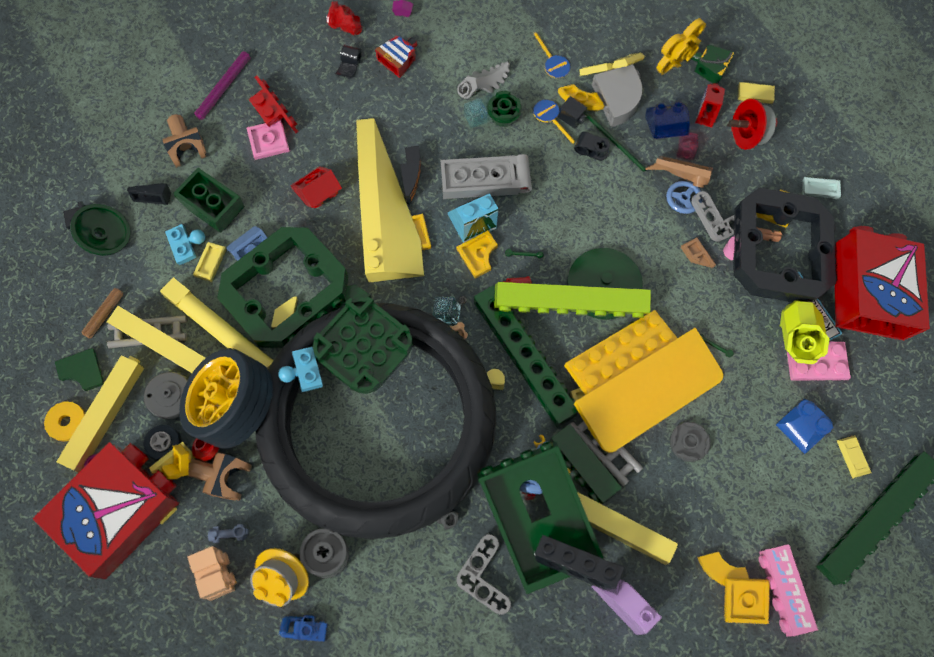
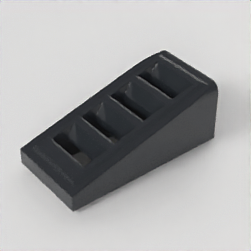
[127,183,171,205]

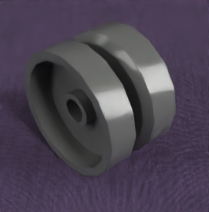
[300,529,350,579]

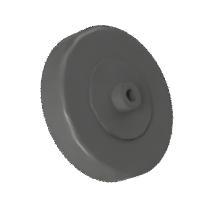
[144,372,188,420]

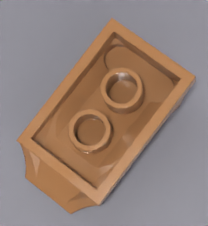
[645,156,713,188]

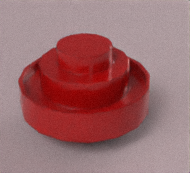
[192,438,219,461]

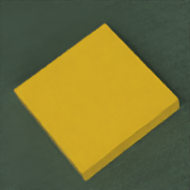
[724,578,769,624]

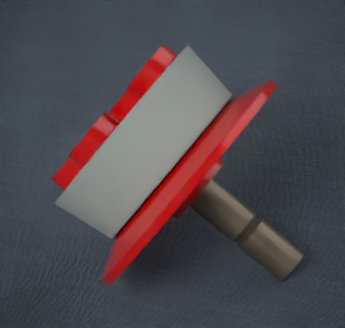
[727,98,777,150]

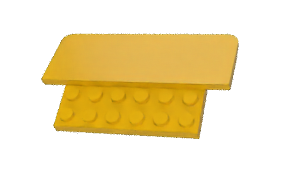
[564,310,723,453]

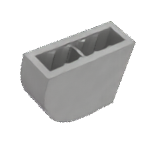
[592,64,642,127]

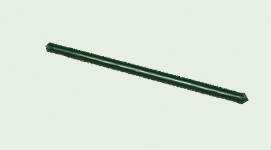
[586,112,646,172]

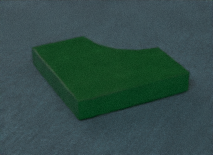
[54,348,104,391]

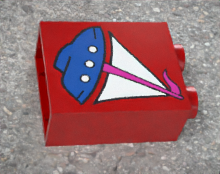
[835,226,930,340]
[33,442,179,579]

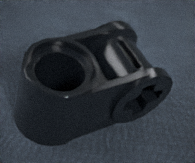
[574,131,610,161]

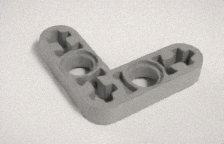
[692,191,757,242]
[457,535,511,615]

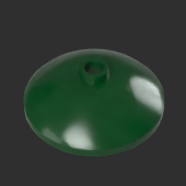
[70,204,130,256]

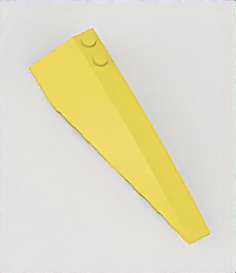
[357,118,424,282]

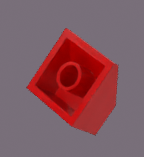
[290,166,342,208]

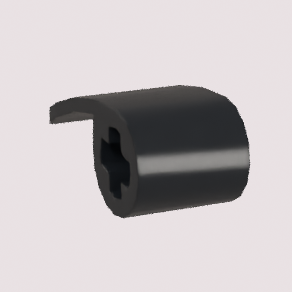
[335,45,362,79]

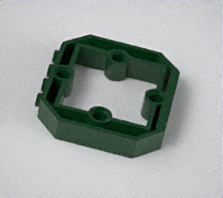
[217,227,348,348]

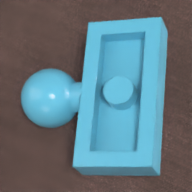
[165,224,205,265]
[278,347,323,392]

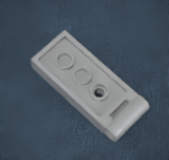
[441,154,532,199]

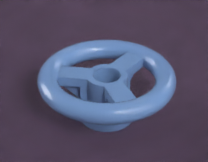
[667,181,703,214]

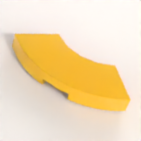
[558,84,604,110]
[698,552,749,586]

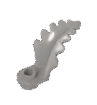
[457,62,510,99]

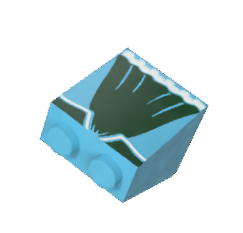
[448,194,498,243]

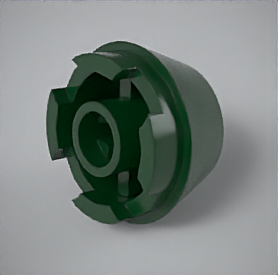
[487,91,522,127]

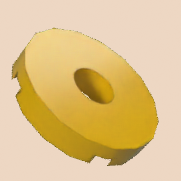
[44,401,85,442]

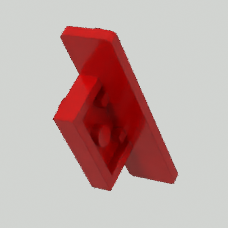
[249,76,298,134]

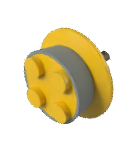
[250,548,309,607]

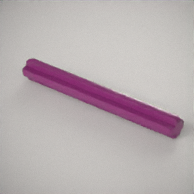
[194,51,250,120]

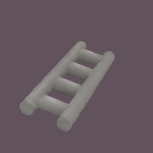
[107,315,187,348]
[571,421,643,487]

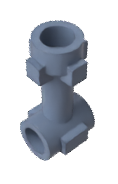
[208,524,249,543]

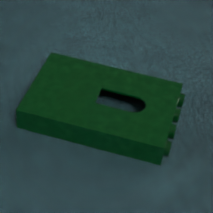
[477,441,604,594]

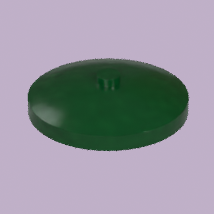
[567,248,643,320]

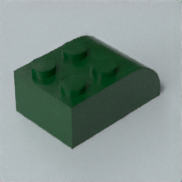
[173,167,245,233]

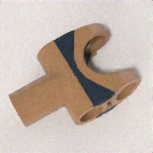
[162,114,207,168]
[186,453,252,501]

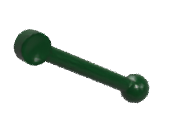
[505,249,544,259]
[700,334,734,357]

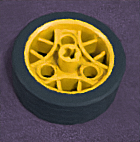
[179,348,273,448]

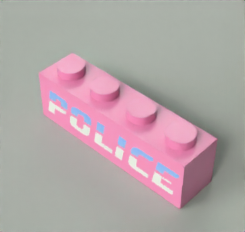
[759,544,818,637]

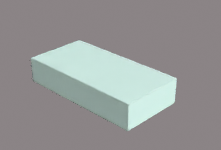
[802,177,841,199]

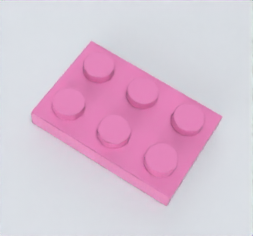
[787,342,850,380]

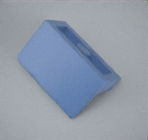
[226,226,267,261]

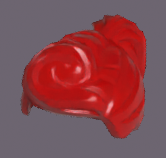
[327,1,362,35]

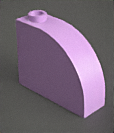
[591,580,661,635]

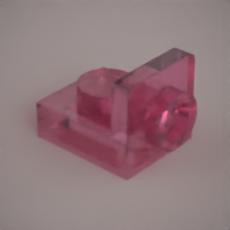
[676,131,698,160]

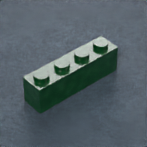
[550,424,622,504]

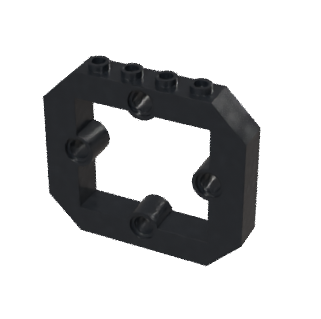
[733,187,837,302]

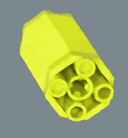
[780,301,829,364]

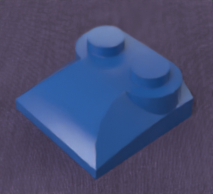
[776,399,833,454]

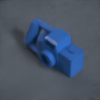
[279,615,328,642]

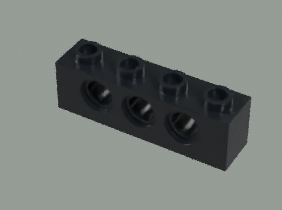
[534,535,625,595]

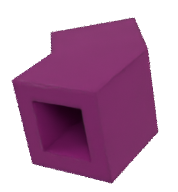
[392,0,413,17]

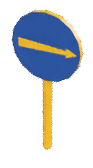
[534,32,570,78]
[533,100,575,143]

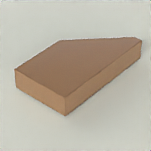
[681,238,716,268]

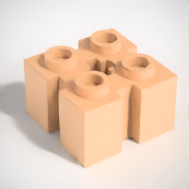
[187,546,236,601]

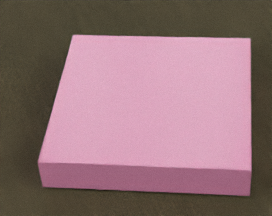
[247,119,290,160]

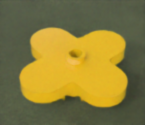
[656,18,706,75]

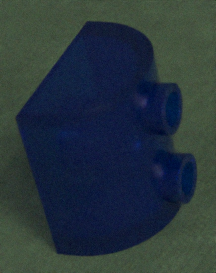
[645,102,690,139]

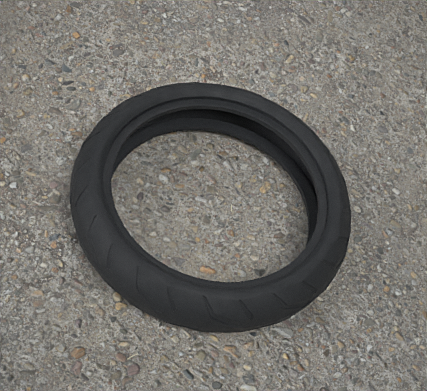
[255,303,496,539]

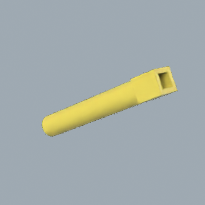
[160,277,273,369]

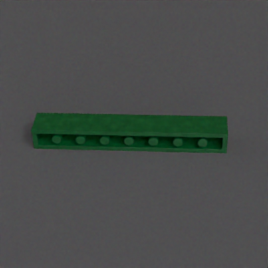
[815,451,934,585]

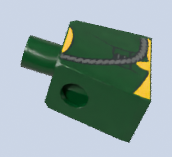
[691,45,734,84]

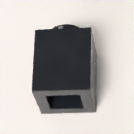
[558,96,587,129]

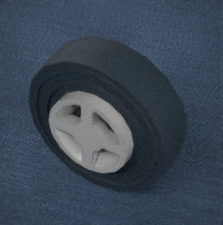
[143,425,182,461]

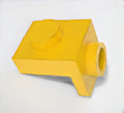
[161,444,191,479]

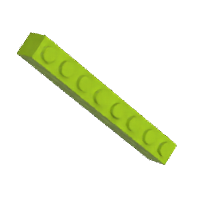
[494,282,651,318]

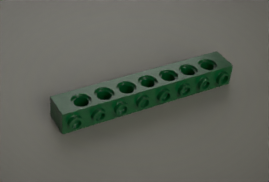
[474,285,578,428]

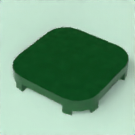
[313,297,412,394]

